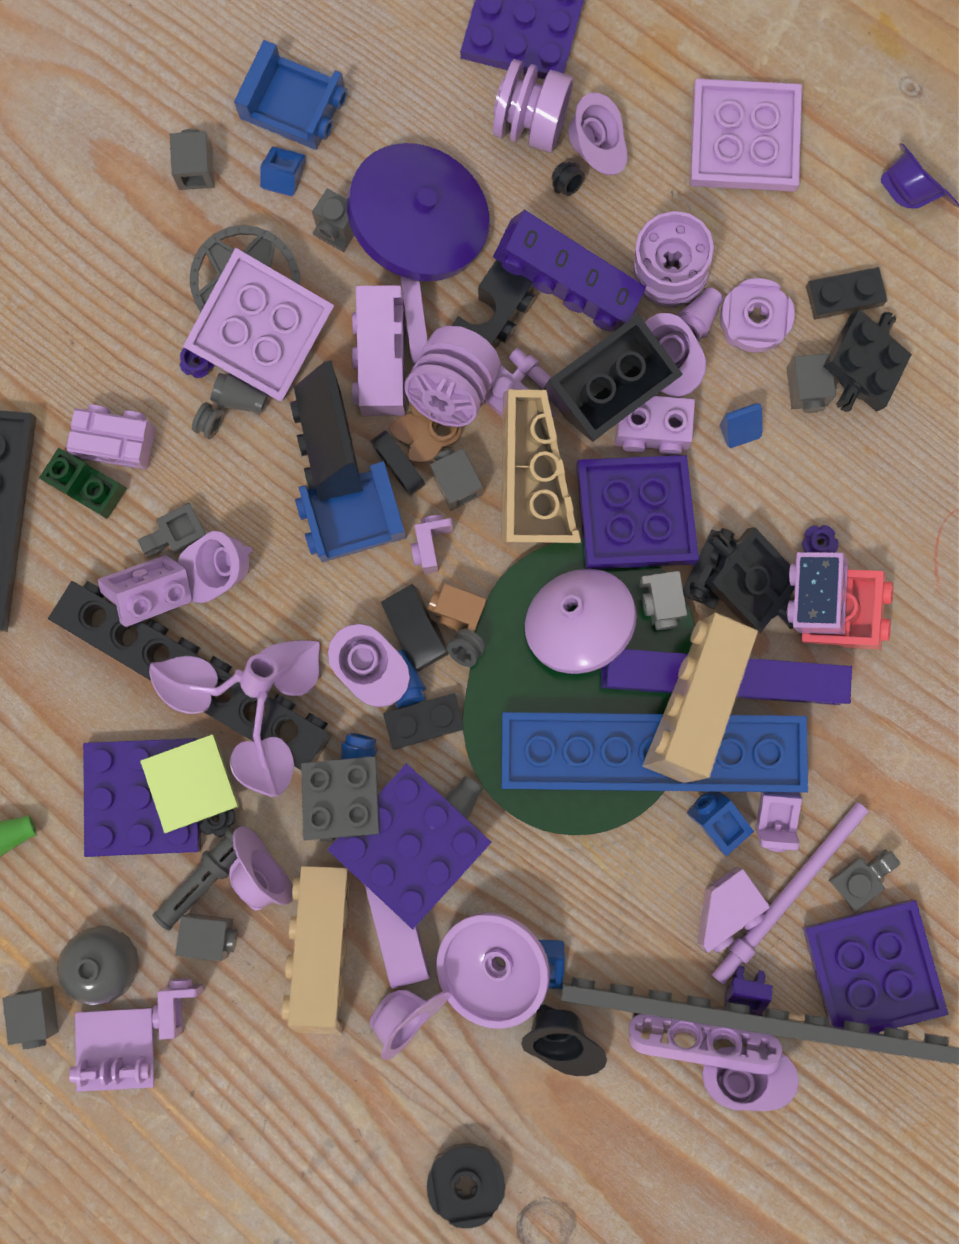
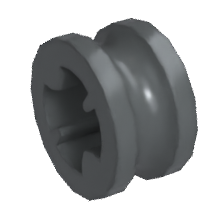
[192,402,224,440]
[447,629,486,667]

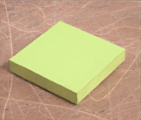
[140,734,239,833]

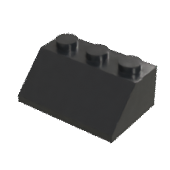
[543,314,683,442]
[290,360,363,501]

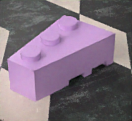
[352,285,405,416]

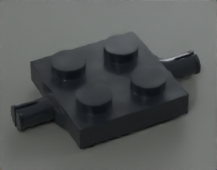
[823,309,912,412]
[705,527,795,633]

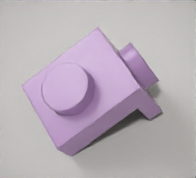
[411,515,453,574]
[755,792,802,852]
[152,978,204,1040]

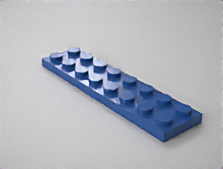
[501,712,808,793]

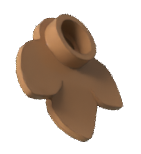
[389,400,461,463]

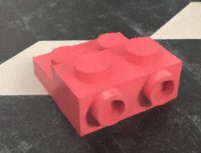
[802,570,894,650]

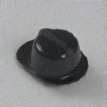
[521,1004,607,1076]

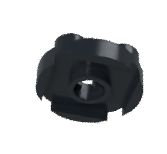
[427,1143,505,1229]

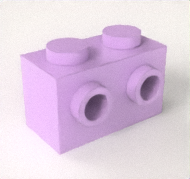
[614,396,695,455]

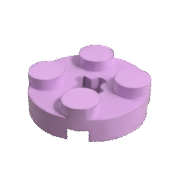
[720,278,795,352]

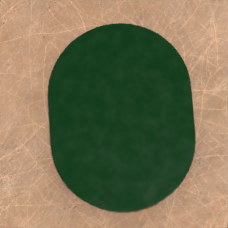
[463,539,695,835]

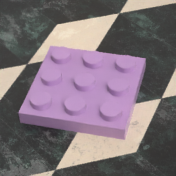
[689,79,802,192]
[183,248,334,402]

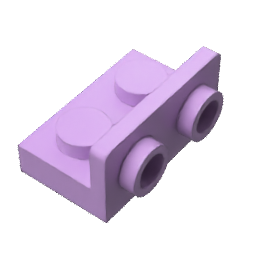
[97,555,192,627]

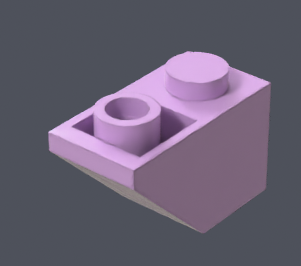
[697,867,770,953]

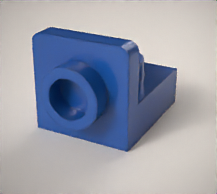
[687,792,754,856]

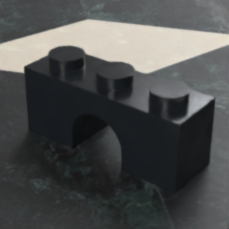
[452,260,536,350]

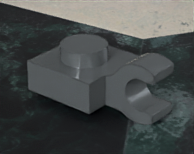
[138,503,206,558]
[828,849,901,912]

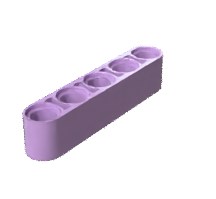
[365,886,430,989]

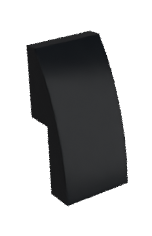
[381,584,449,672]

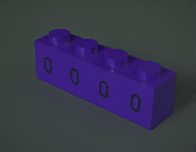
[493,210,646,331]

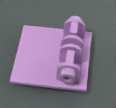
[69,1008,154,1092]

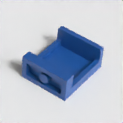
[234,40,347,150]
[295,461,406,563]

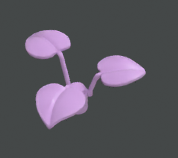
[149,641,320,797]

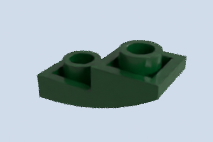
[39,447,127,519]

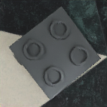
[301,756,379,842]

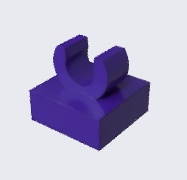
[724,966,773,1014]

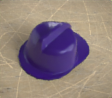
[881,143,959,209]

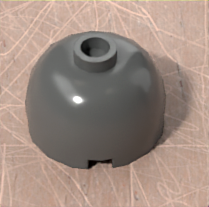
[57,926,139,1005]

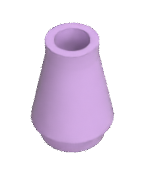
[677,288,723,341]

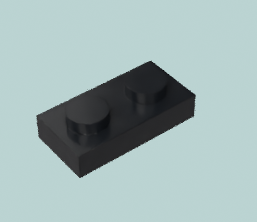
[806,267,887,320]
[383,693,463,750]

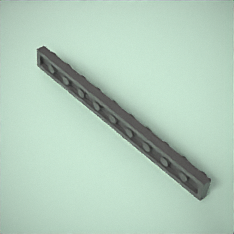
[561,977,959,1065]

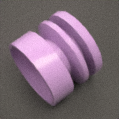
[493,59,574,153]
[634,211,714,308]
[405,326,501,427]

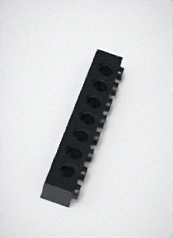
[48,581,332,770]

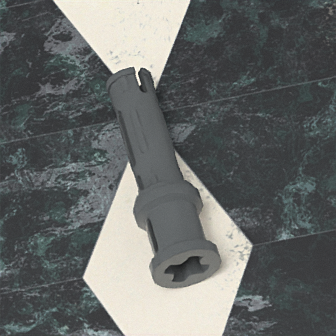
[152,827,237,931]

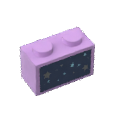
[788,552,848,634]

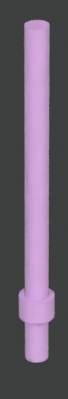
[712,802,869,985]

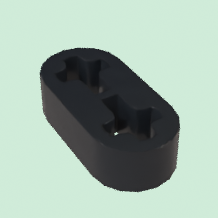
[370,430,425,496]

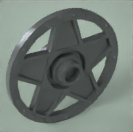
[190,225,300,312]

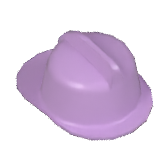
[568,93,627,175]
[645,313,706,397]
[177,530,253,603]
[328,624,410,707]
[229,826,293,911]
[370,990,450,1060]
[702,1047,799,1111]

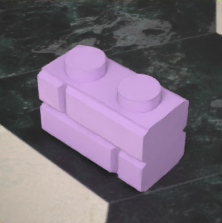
[66,405,155,470]

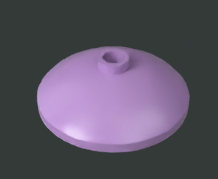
[525,569,637,674]
[437,913,550,1029]

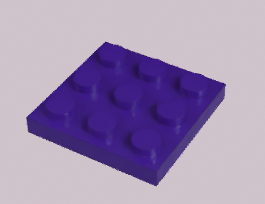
[460,0,585,80]
[576,455,699,569]
[83,738,201,857]
[327,763,492,930]
[802,899,949,1033]

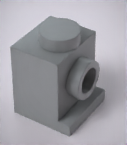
[638,571,687,630]

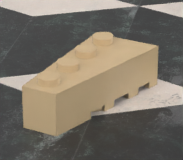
[501,389,581,543]
[642,613,758,783]
[282,866,350,1035]

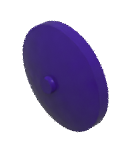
[347,143,490,281]

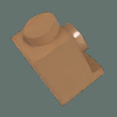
[427,583,487,633]

